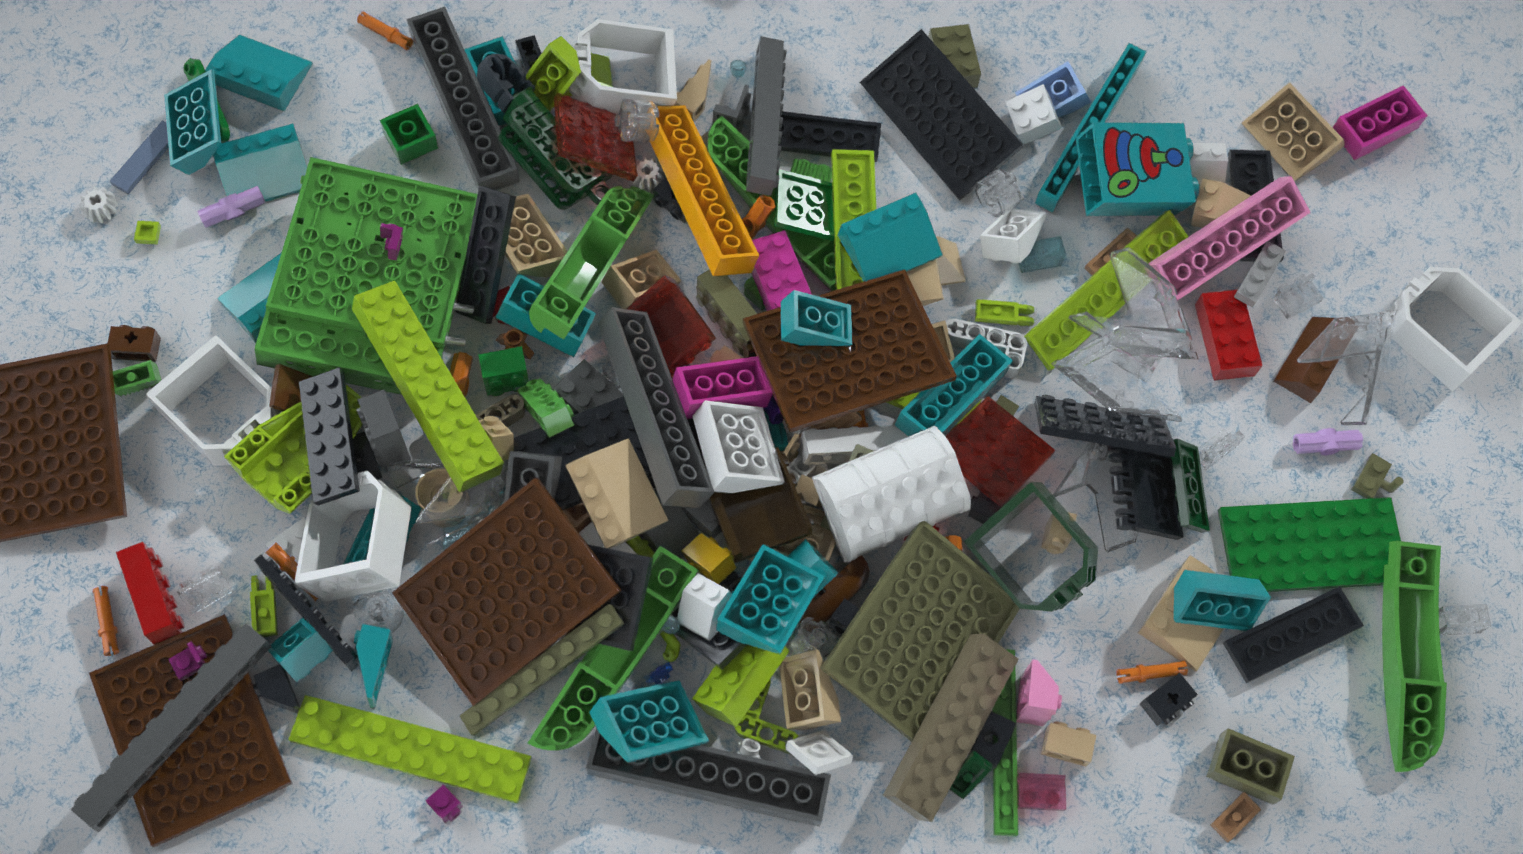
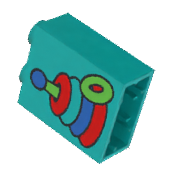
[1076,122,1199,216]

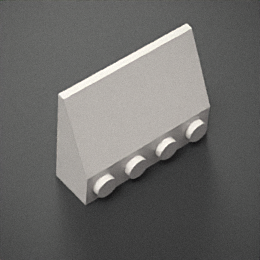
[693,400,785,493]

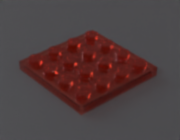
[554,93,638,182]
[945,396,1056,507]

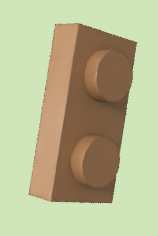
[1210,792,1261,843]

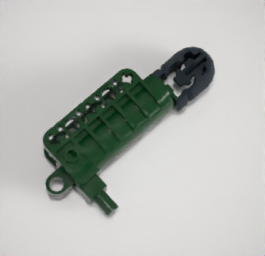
[477,54,625,210]

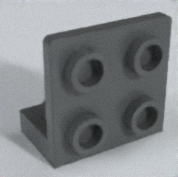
[712,84,751,133]

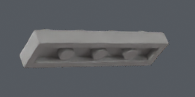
[1234,241,1286,308]

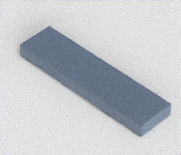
[109,120,169,194]

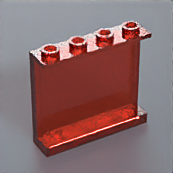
[626,275,716,378]

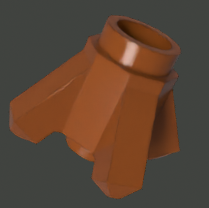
[496,329,535,359]

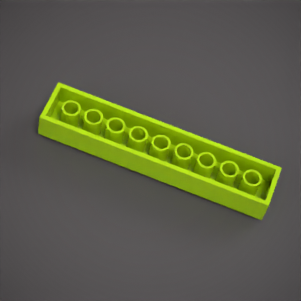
[352,280,504,493]

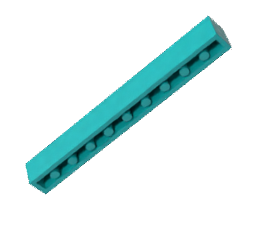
[1034,43,1147,213]

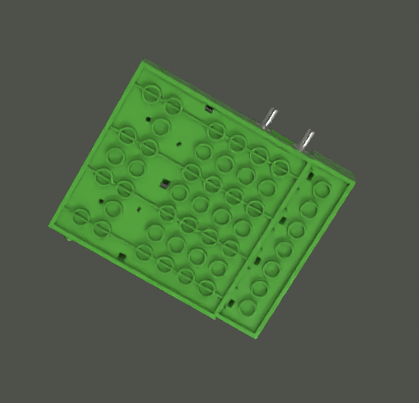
[254,157,477,395]

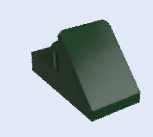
[949,751,993,799]

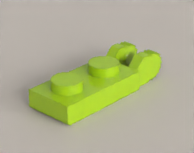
[975,299,1034,326]
[250,575,278,637]

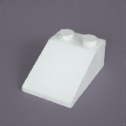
[980,208,1047,263]

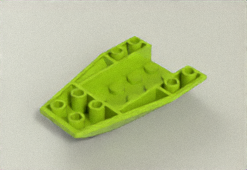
[224,383,363,514]

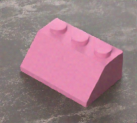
[1016,659,1062,726]

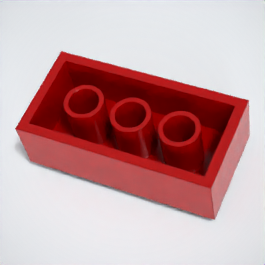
[1195,290,1263,381]
[116,541,185,645]

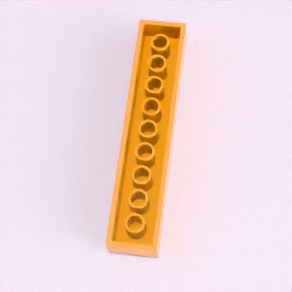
[642,105,759,276]

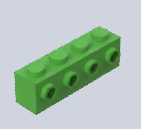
[517,378,574,437]

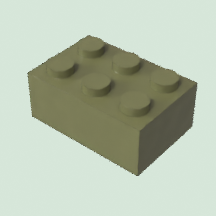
[928,24,981,88]
[1206,728,1295,805]

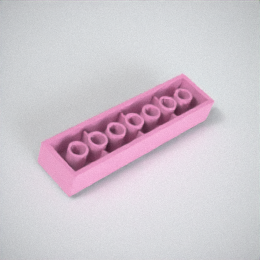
[1145,176,1311,301]

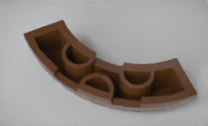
[798,555,870,631]

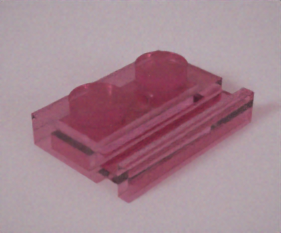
[1017,773,1066,811]

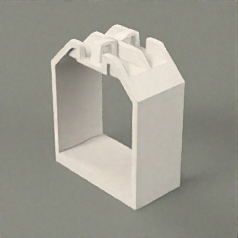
[570,19,677,118]
[1388,267,1523,392]
[146,335,281,466]
[294,471,411,602]

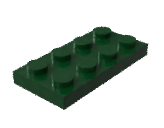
[1170,438,1210,533]

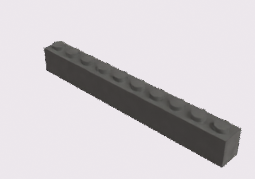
[746,36,787,196]
[70,624,272,832]

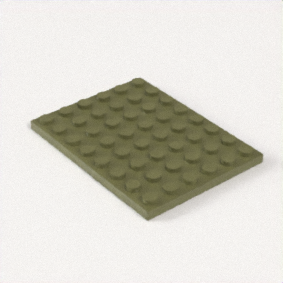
[820,521,1019,742]

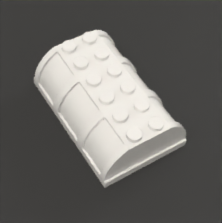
[812,426,971,562]

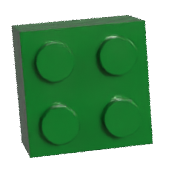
[380,104,438,165]
[478,346,529,396]

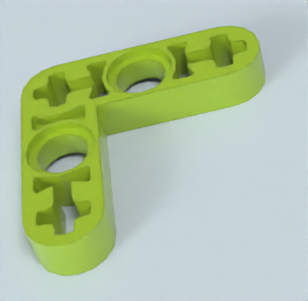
[734,679,799,754]

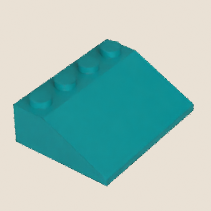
[205,34,313,111]
[164,69,221,175]
[213,123,308,202]
[837,192,943,282]
[217,252,282,343]
[716,544,825,654]
[590,680,709,763]

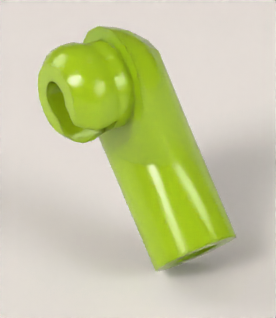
[660,628,681,662]

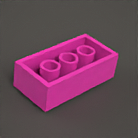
[1332,85,1428,160]
[751,230,812,311]
[672,356,773,419]

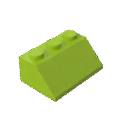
[525,36,581,112]

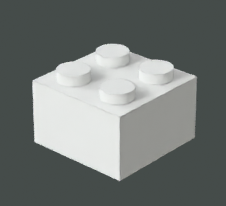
[1005,85,1062,145]

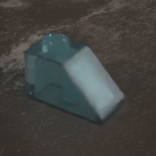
[1019,236,1066,273]

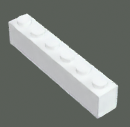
[798,424,908,465]

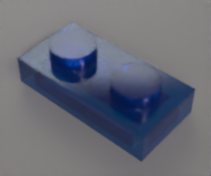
[643,662,674,685]

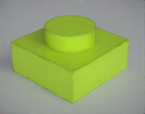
[134,221,161,245]

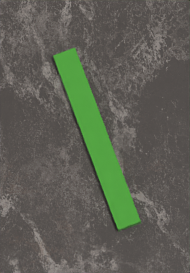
[992,649,1018,836]

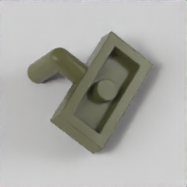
[1351,453,1404,499]

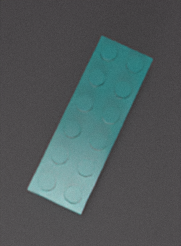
[895,334,1013,437]

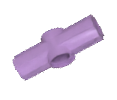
[198,186,266,228]
[1292,428,1363,455]

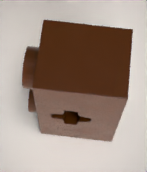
[107,325,161,362]

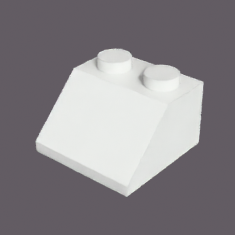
[1190,143,1228,190]
[677,573,732,641]

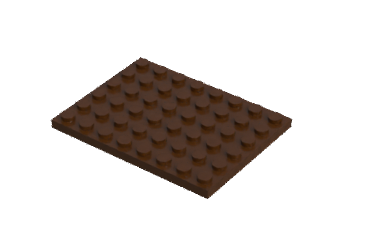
[743,269,957,433]
[0,343,127,542]
[392,478,621,706]
[89,614,293,848]

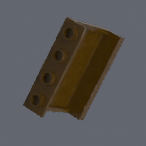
[707,447,815,563]

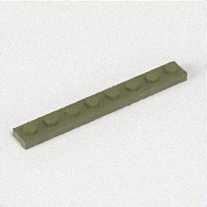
[459,604,624,736]

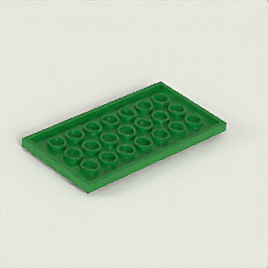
[1218,497,1401,592]

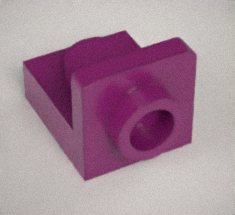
[380,223,403,261]
[168,642,207,681]
[425,784,463,823]

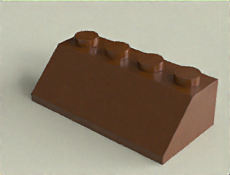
[1273,317,1357,403]

